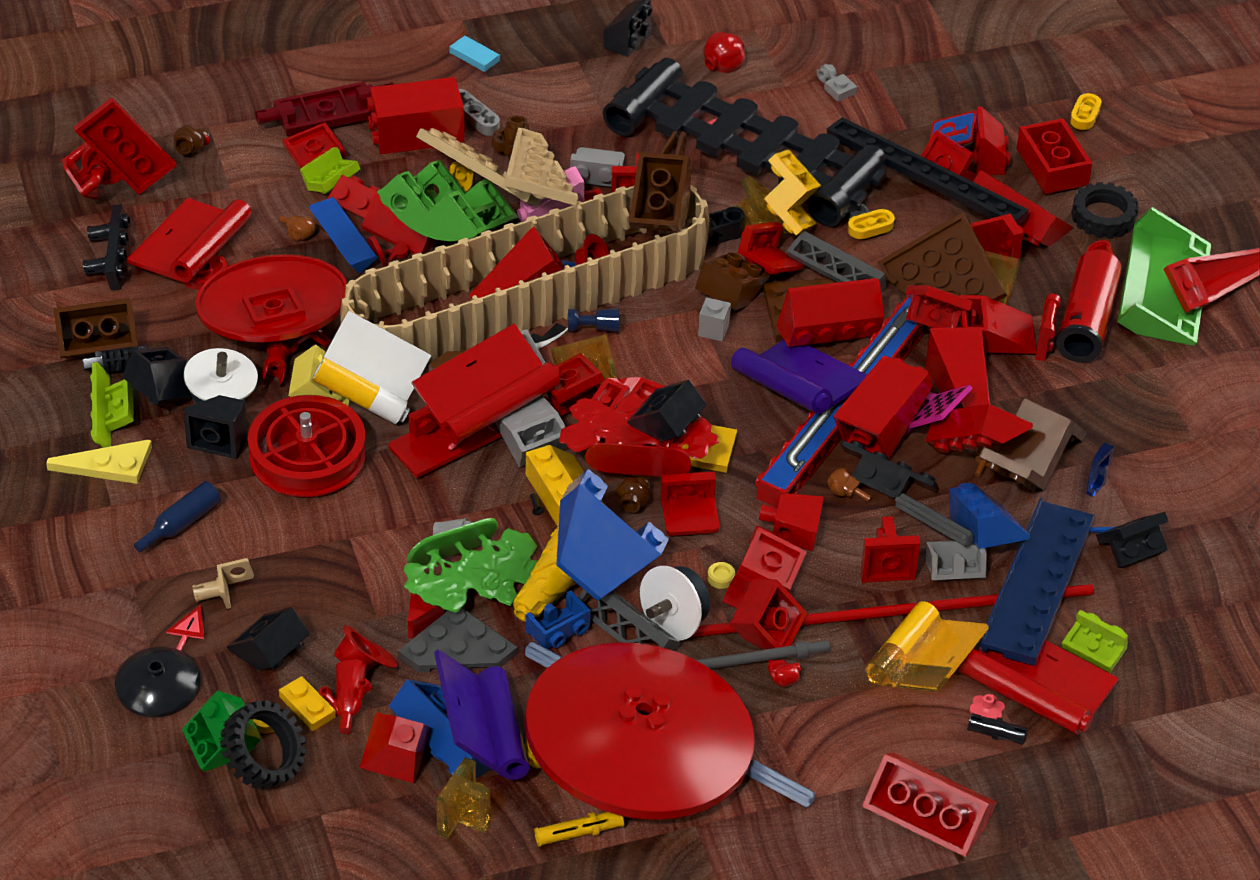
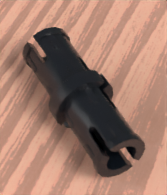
[967,713,1027,745]

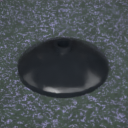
[115,646,201,717]

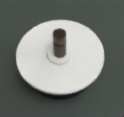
[184,348,258,403]
[640,566,710,641]

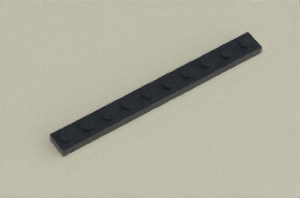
[827,117,1029,225]

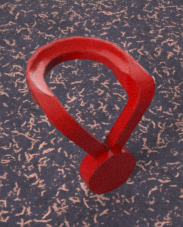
[368,236,409,267]
[285,329,332,354]

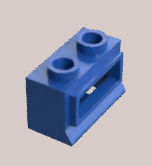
[525,590,590,649]

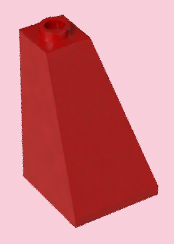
[469,227,564,299]
[925,327,990,409]

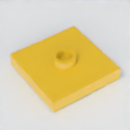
[682,425,737,473]

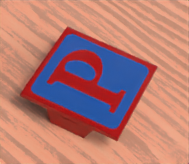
[929,110,977,146]

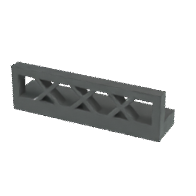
[786,230,887,294]
[578,589,681,651]

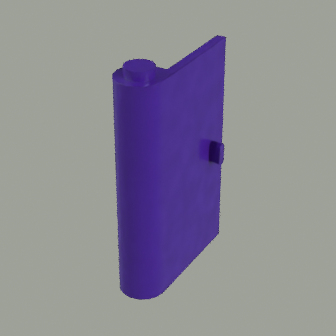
[731,340,867,413]
[434,649,529,780]

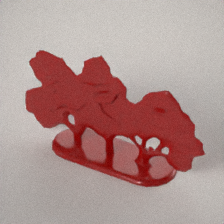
[559,394,719,477]

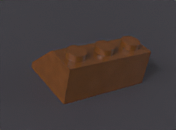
[53,298,138,358]

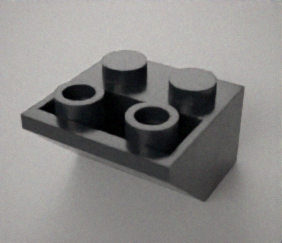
[604,0,653,57]
[122,347,193,405]

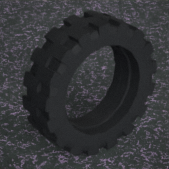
[1071,182,1139,239]

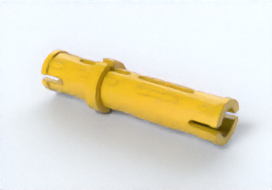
[534,812,624,847]

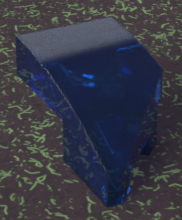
[1086,442,1114,497]

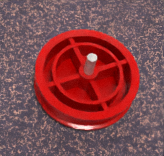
[248,395,366,497]

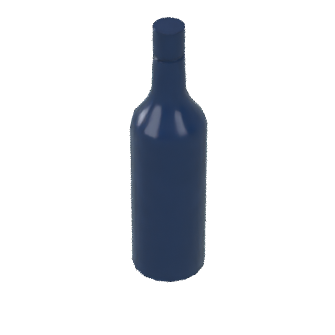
[134,481,221,552]

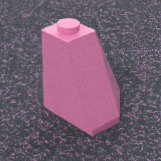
[517,166,584,223]

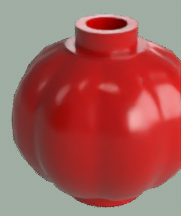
[703,32,745,73]

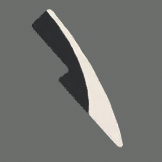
[531,323,568,349]

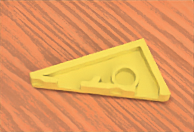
[46,440,152,484]

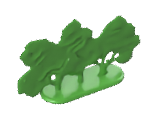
[403,518,537,612]

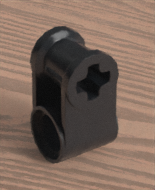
[707,206,745,246]

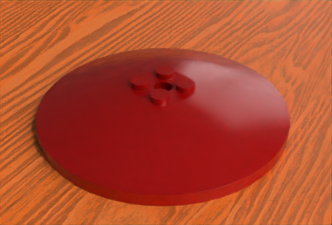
[524,642,754,819]

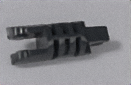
[82,345,148,373]

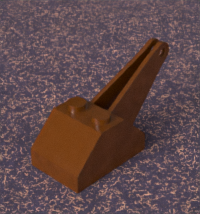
[628,131,691,232]

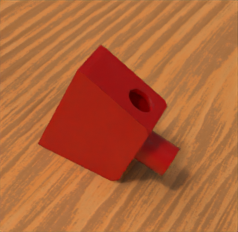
[759,493,824,551]

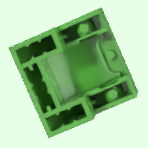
[377,160,518,241]

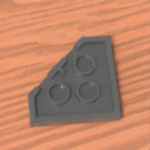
[398,608,517,673]

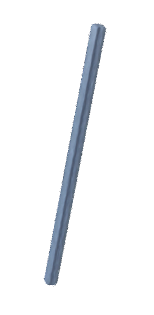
[525,642,815,807]

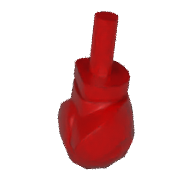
[767,659,802,687]

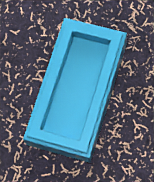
[449,36,500,72]

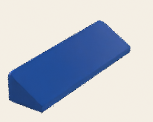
[309,197,378,274]

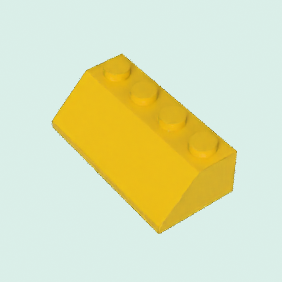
[526,445,605,527]

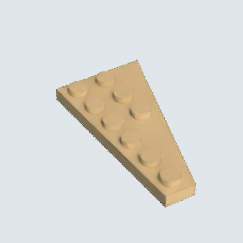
[503,127,578,206]
[416,128,542,206]

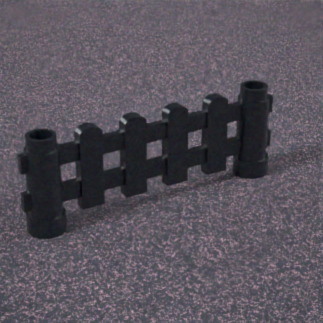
[603,58,887,227]

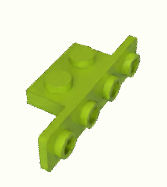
[90,361,134,448]

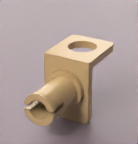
[193,558,254,609]

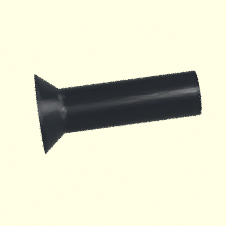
[530,493,544,515]

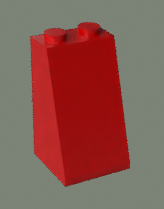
[834,355,933,460]

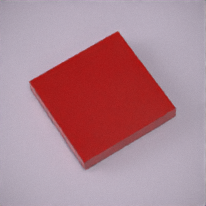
[282,122,347,169]

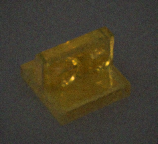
[736,176,788,234]
[436,757,490,839]

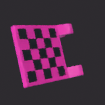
[904,385,972,436]

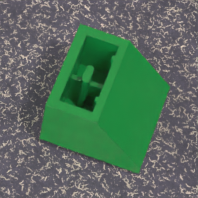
[182,690,262,772]

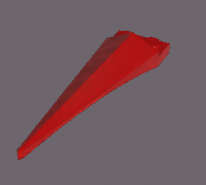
[1163,248,1260,313]

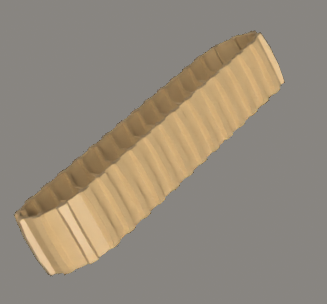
[340,185,709,366]

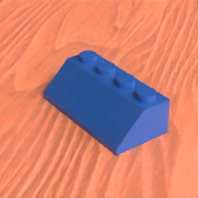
[389,679,491,779]

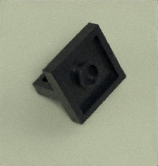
[1095,512,1169,568]

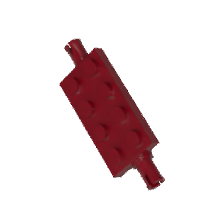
[255,81,394,137]

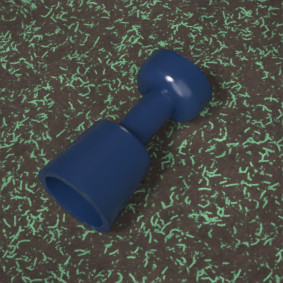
[568,308,619,333]

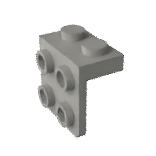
[570,147,625,187]

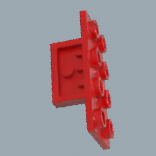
[388,406,502,478]

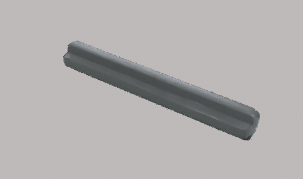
[895,493,974,546]

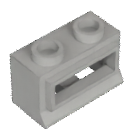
[926,541,986,580]

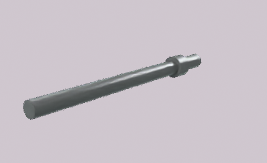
[696,640,830,669]

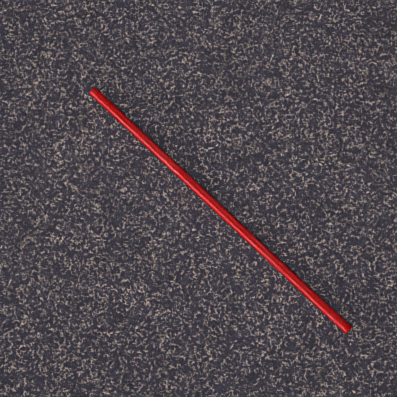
[690,584,1094,638]

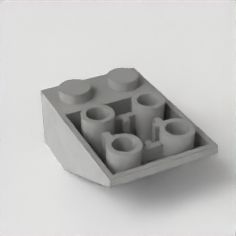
[495,395,567,467]

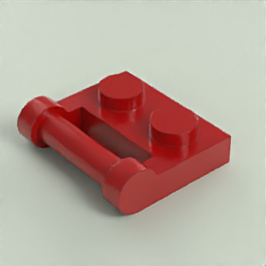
[1035,294,1061,361]

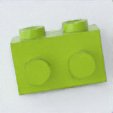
[300,147,361,194]
[1062,610,1128,673]

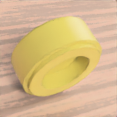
[708,562,735,589]

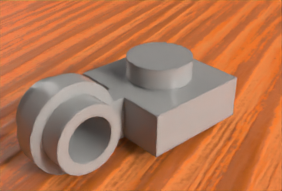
[817,64,857,102]

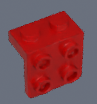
[971,214,1024,271]
[738,221,804,275]
[660,471,720,536]

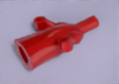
[319,659,372,734]

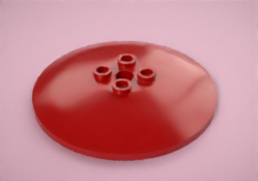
[196,254,348,342]

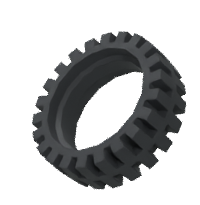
[220,700,306,790]

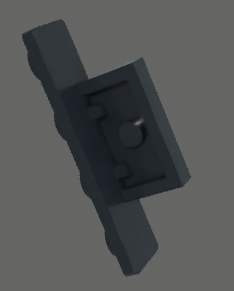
[840,440,939,500]

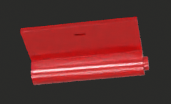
[127,198,252,283]
[411,323,562,445]
[959,640,1119,735]

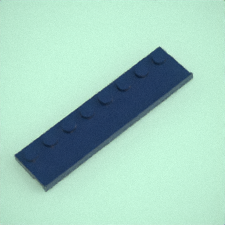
[979,498,1094,666]

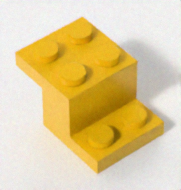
[764,150,821,236]

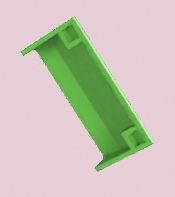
[1117,207,1211,346]

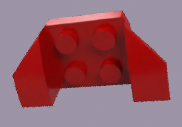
[722,525,807,609]

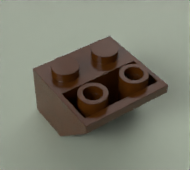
[695,252,770,310]

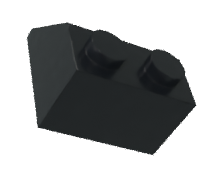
[627,379,707,441]
[183,395,248,459]
[226,607,310,670]

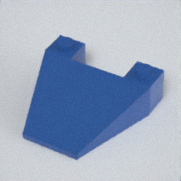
[556,469,669,601]

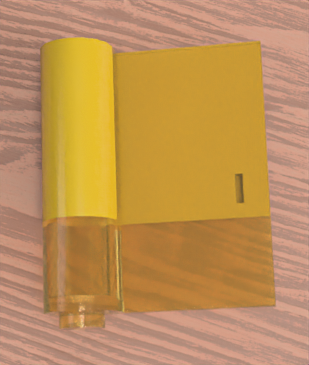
[865,601,989,692]

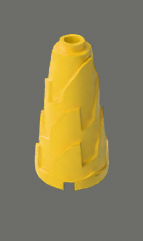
[513,526,577,621]

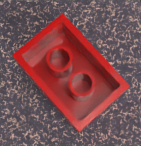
[1016,118,1093,194]

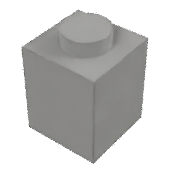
[698,297,731,342]

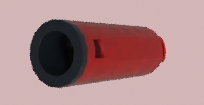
[1056,240,1122,363]

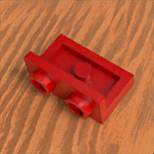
[327,175,380,219]

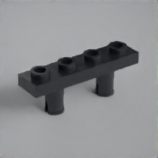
[83,204,131,291]

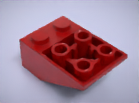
[957,295,1036,354]

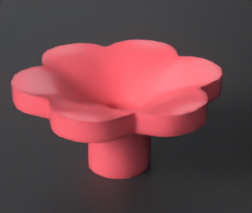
[969,694,1005,719]

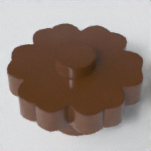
[491,115,529,155]

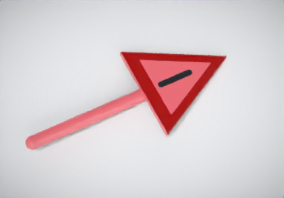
[166,604,205,650]

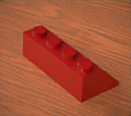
[973,170,1073,247]
[776,278,884,347]
[925,404,1033,453]
[862,753,997,857]

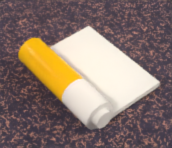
[312,311,431,425]

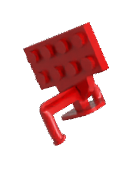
[61,97,176,200]

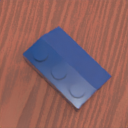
[949,483,1030,549]

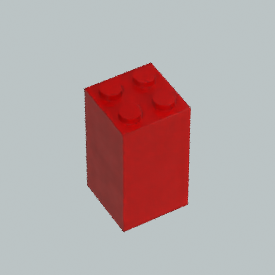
[367,77,465,155]

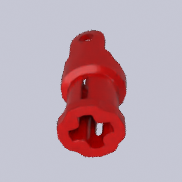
[262,341,290,386]

